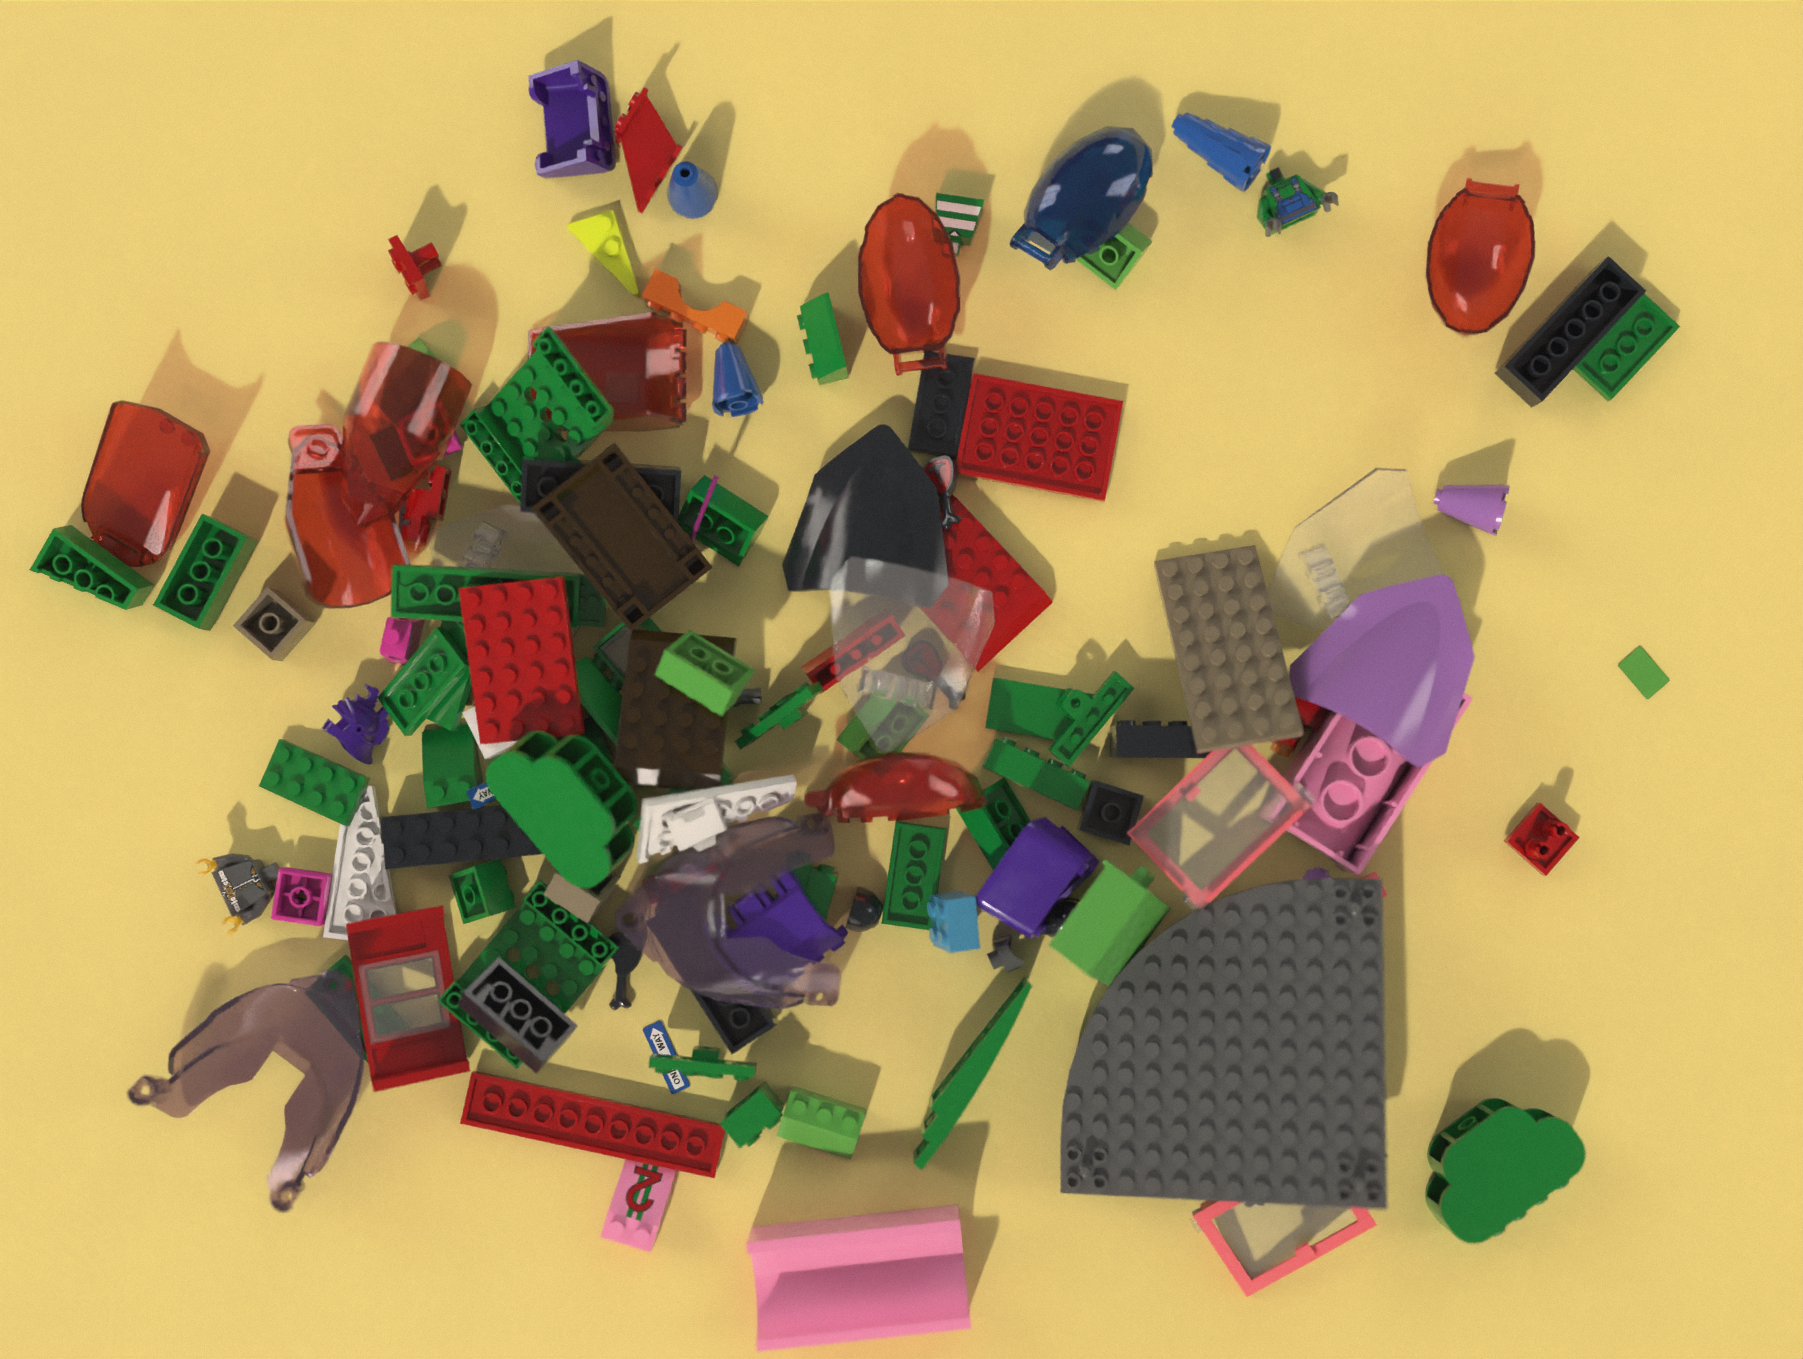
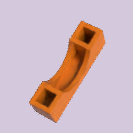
[642,269,749,345]

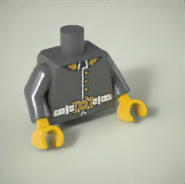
[195,853,280,934]

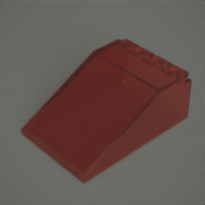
[528,312,687,431]

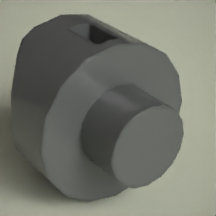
[987,933,1025,973]

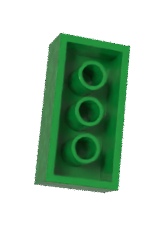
[153,514,258,631]

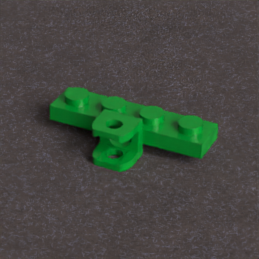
[1048,671,1135,767]
[735,681,824,750]
[648,1046,757,1081]

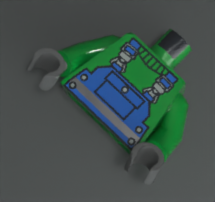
[1257,168,1339,237]

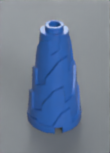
[1171,112,1271,192]

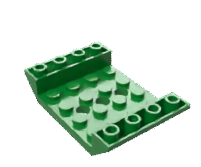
[460,326,614,503]
[438,880,619,1069]

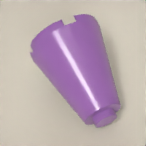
[1433,484,1510,536]

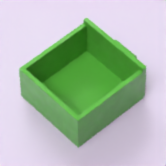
[1049,859,1171,986]

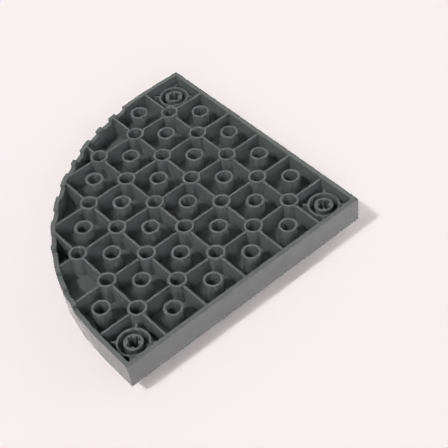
[1061,878,1387,1210]

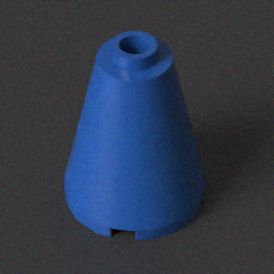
[667,161,718,219]
[712,342,764,417]

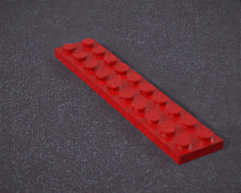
[460,1071,725,1178]

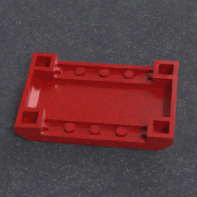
[917,494,1053,672]

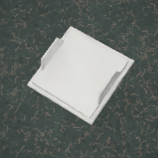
[665,795,727,851]

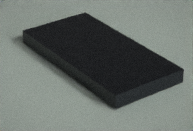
[908,350,975,459]

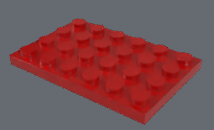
[956,373,1123,502]
[459,577,585,745]

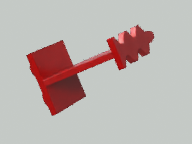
[614,87,683,214]

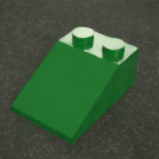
[422,724,483,808]

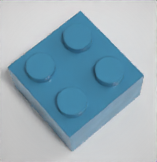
[927,891,980,953]

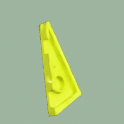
[567,210,641,297]

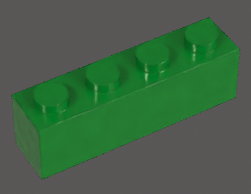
[982,736,1090,810]

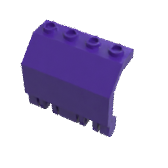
[703,865,849,997]

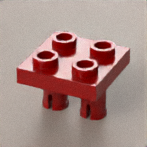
[388,235,442,301]
[1504,803,1580,876]

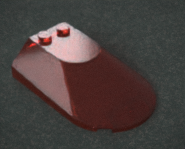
[81,400,210,567]

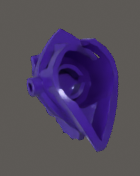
[322,684,389,765]

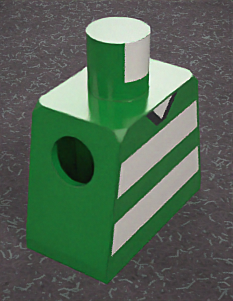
[935,193,984,257]

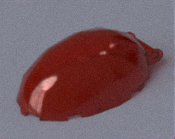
[1425,178,1535,339]
[858,193,961,376]
[804,751,987,823]

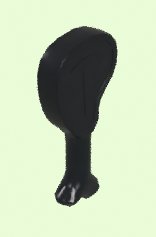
[609,931,644,1010]

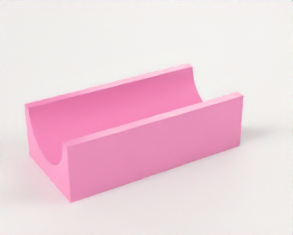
[1258,693,1473,875]
[746,1205,971,1352]

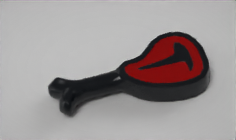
[923,455,962,530]

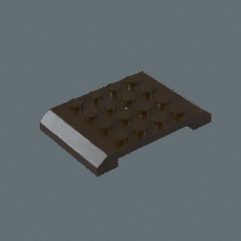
[531,443,713,632]
[614,629,737,791]

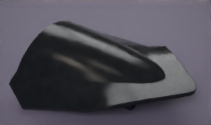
[782,424,949,609]

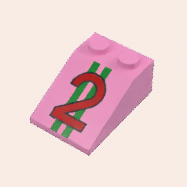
[600,1160,677,1252]

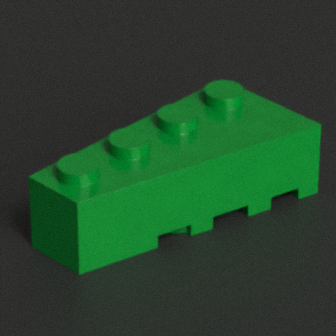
[30,525,154,610]

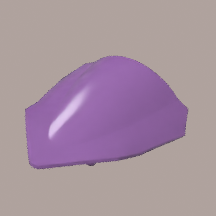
[1289,574,1474,768]

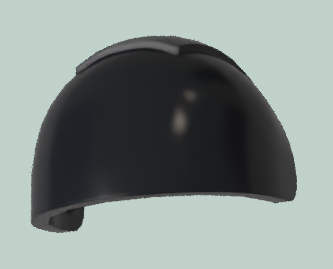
[845,886,883,932]

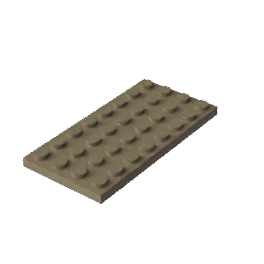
[1154,545,1304,753]

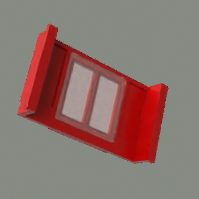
[346,905,470,1092]

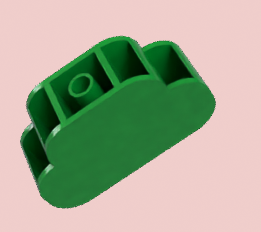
[486,731,637,888]
[1425,1098,1586,1244]

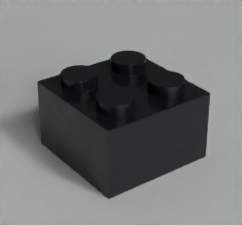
[1077,780,1144,845]

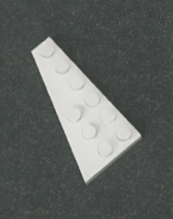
[636,775,797,864]
[323,785,397,940]

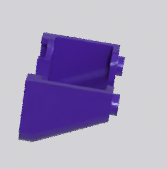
[528,60,616,178]
[976,817,1094,939]

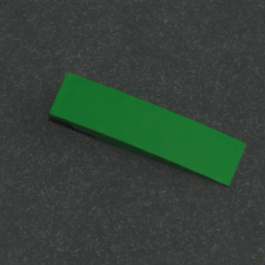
[391,564,606,627]
[913,976,1032,1170]

